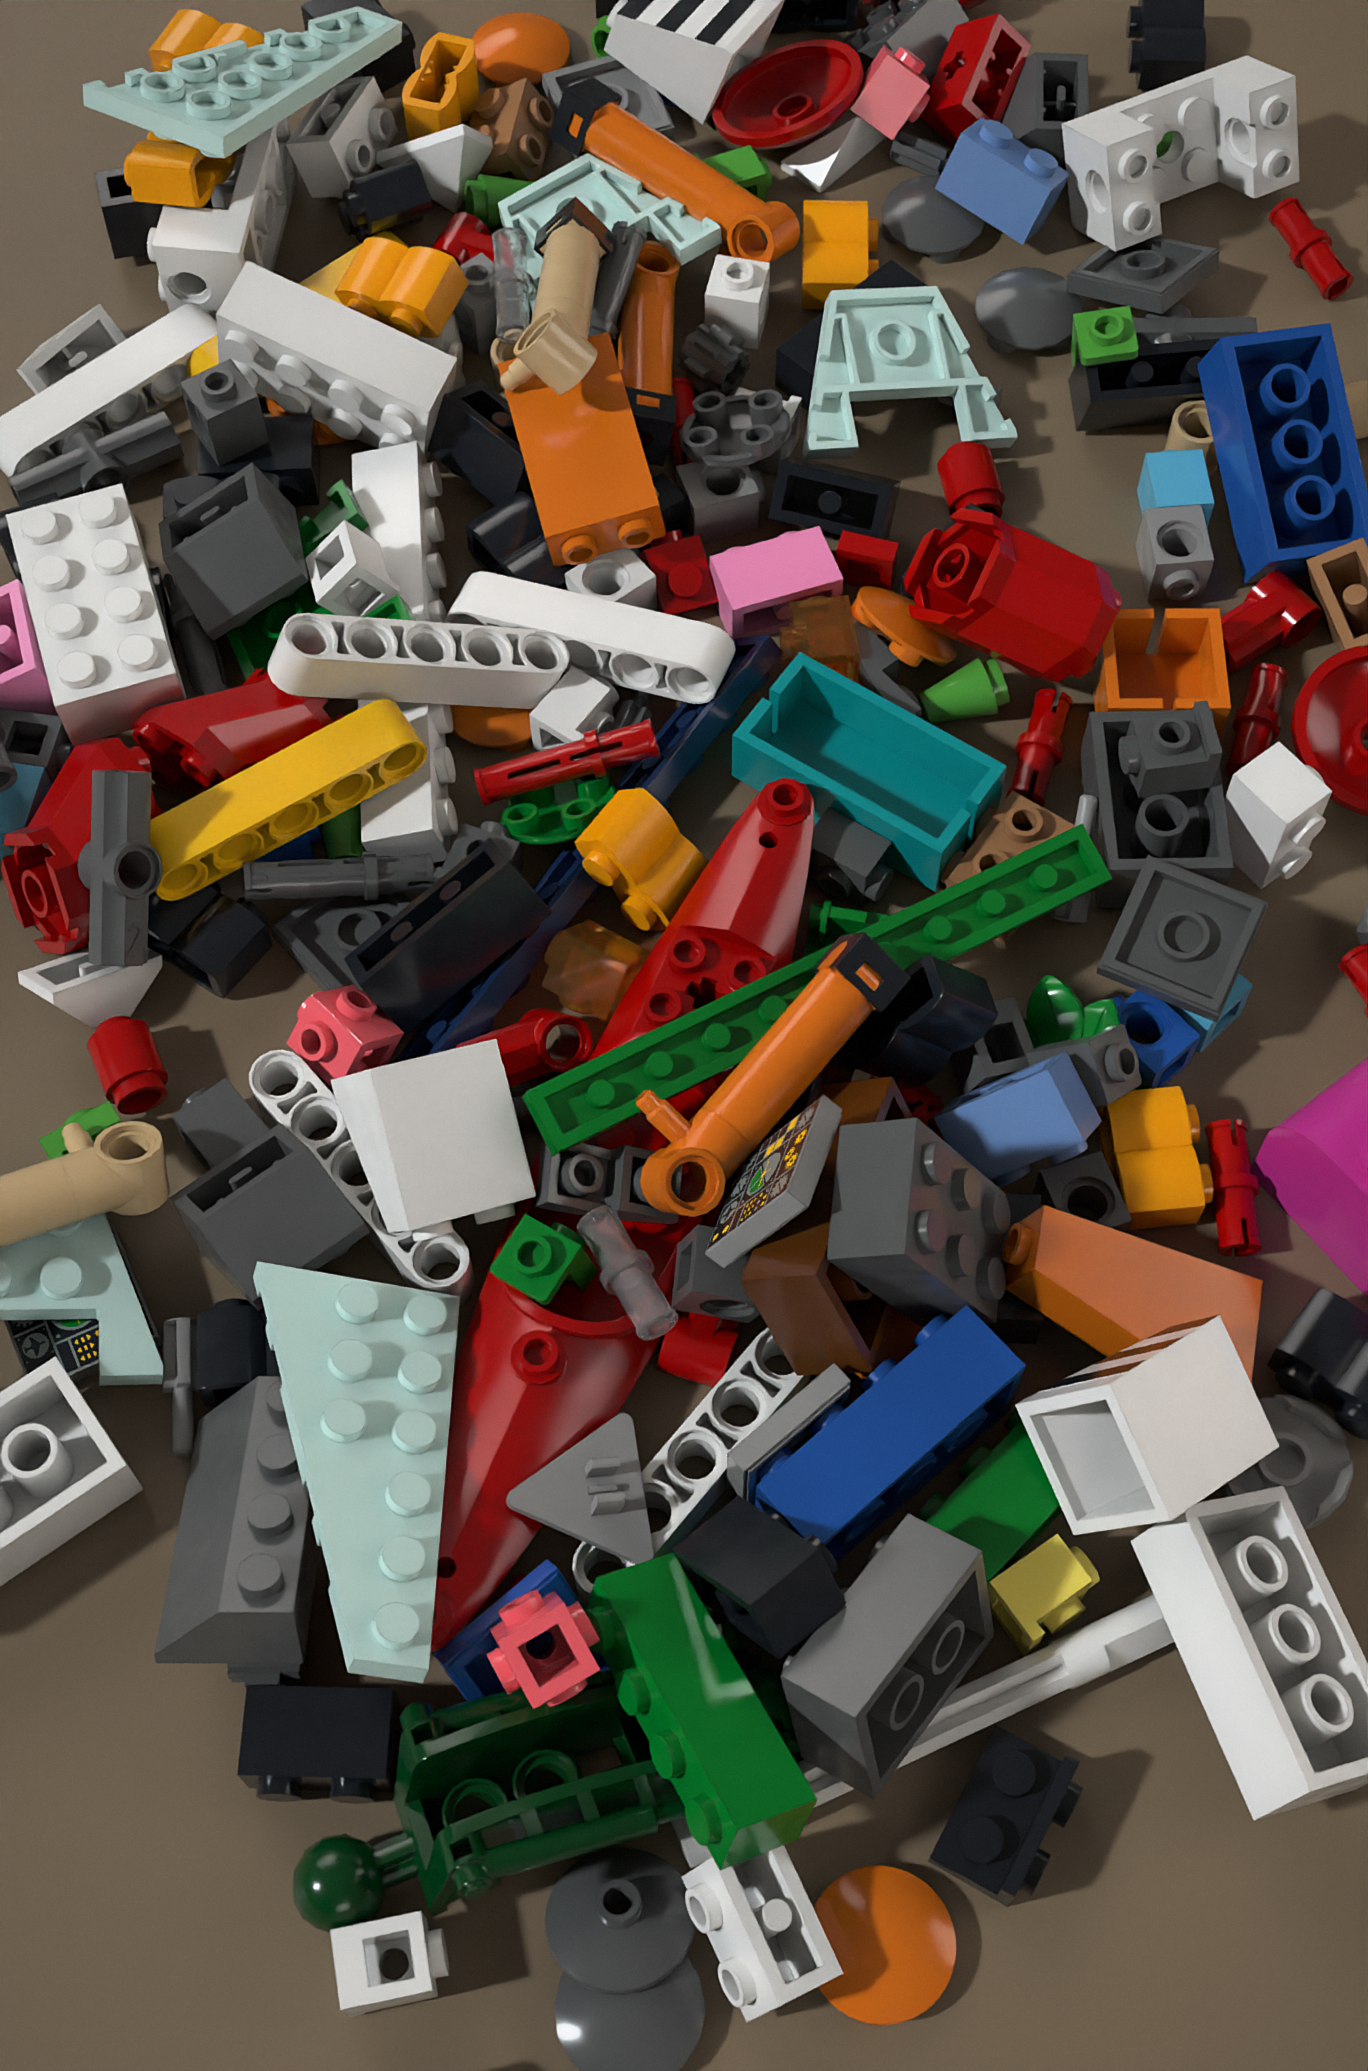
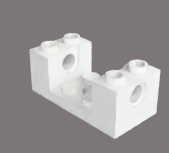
[1062,55,1300,252]
[147,118,298,321]

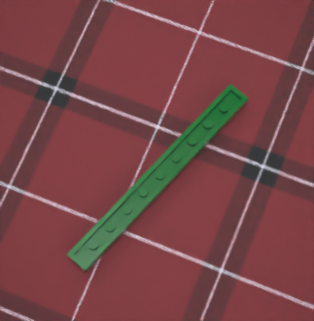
[522,823,1113,1157]

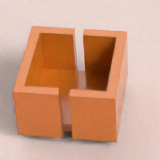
[1091,608,1231,741]

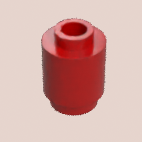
[937,441,1005,518]
[87,1016,168,1115]

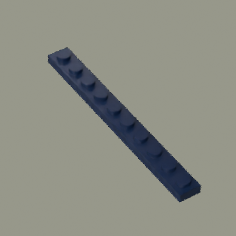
[393,635,782,1063]

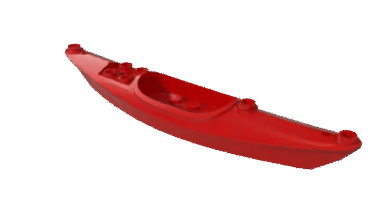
[430,778,814,1653]

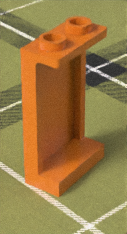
[497,331,666,567]

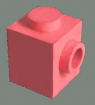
[850,45,930,140]

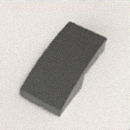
[849,621,922,718]
[535,1141,682,1224]

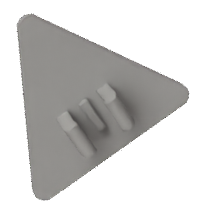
[506,1413,654,1564]

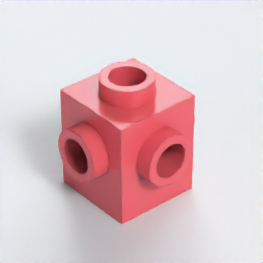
[286,984,404,1088]
[486,1590,600,1709]

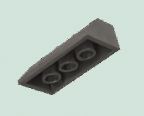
[154,1376,320,1664]

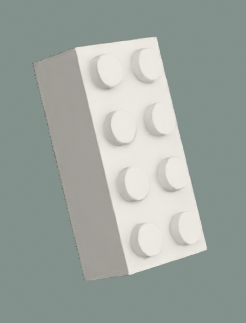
[216,260,458,460]
[6,483,187,746]
[0,1356,144,1586]
[1130,1486,1368,1821]

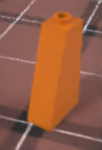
[1002,1205,1263,1383]

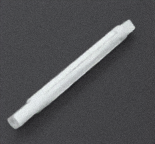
[671,1594,1175,1868]

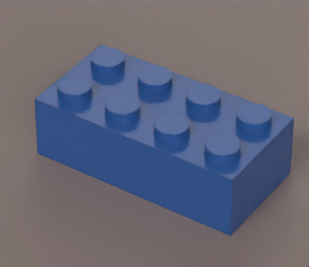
[1197,323,1368,584]
[755,1305,1026,1563]

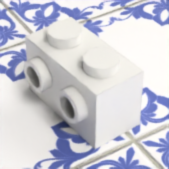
[286,76,398,199]
[1225,741,1332,889]
[682,1845,844,2023]

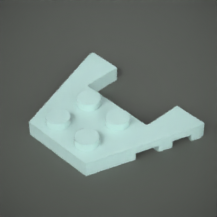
[498,153,722,314]
[803,286,1018,460]
[0,1213,163,1386]

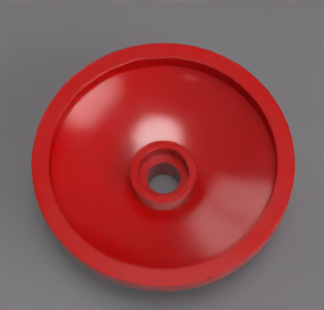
[712,39,864,150]
[1291,645,1368,816]

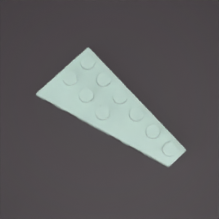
[83,6,402,159]
[253,1261,460,1683]

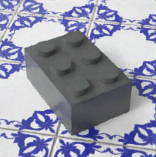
[1080,709,1234,908]
[826,1118,1011,1327]
[780,1514,994,1800]

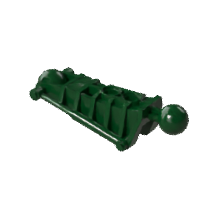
[293,1622,803,1933]

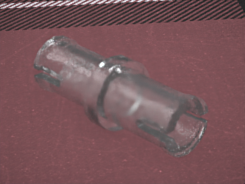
[489,227,534,345]
[577,1205,679,1341]

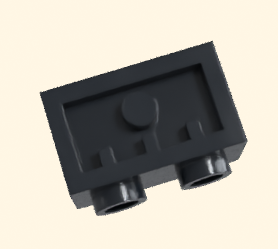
[928,1725,1083,1907]

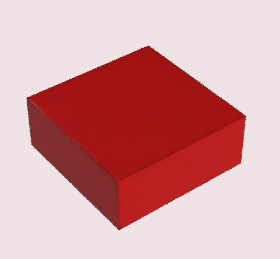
[836,530,899,590]

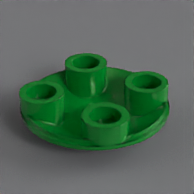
[500,770,618,844]

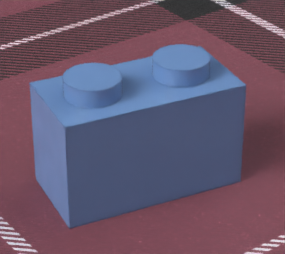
[934,117,1070,245]
[934,1051,1102,1187]

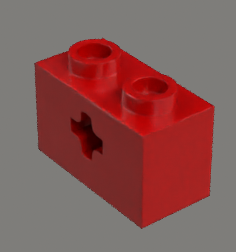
[920,13,1032,146]

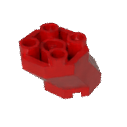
[903,508,1122,683]
[132,668,344,798]
[1,737,163,954]

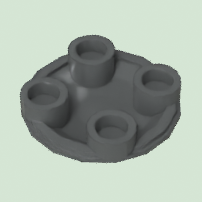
[882,175,986,264]
[975,267,1083,354]
[679,389,792,468]
[554,1955,706,2071]

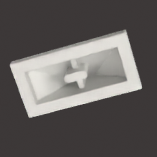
[781,108,887,194]
[375,124,493,213]
[17,304,126,395]
[18,948,163,1030]

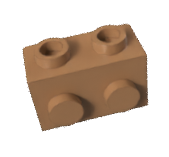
[469,78,555,182]

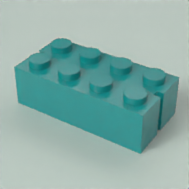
[731,652,1007,892]

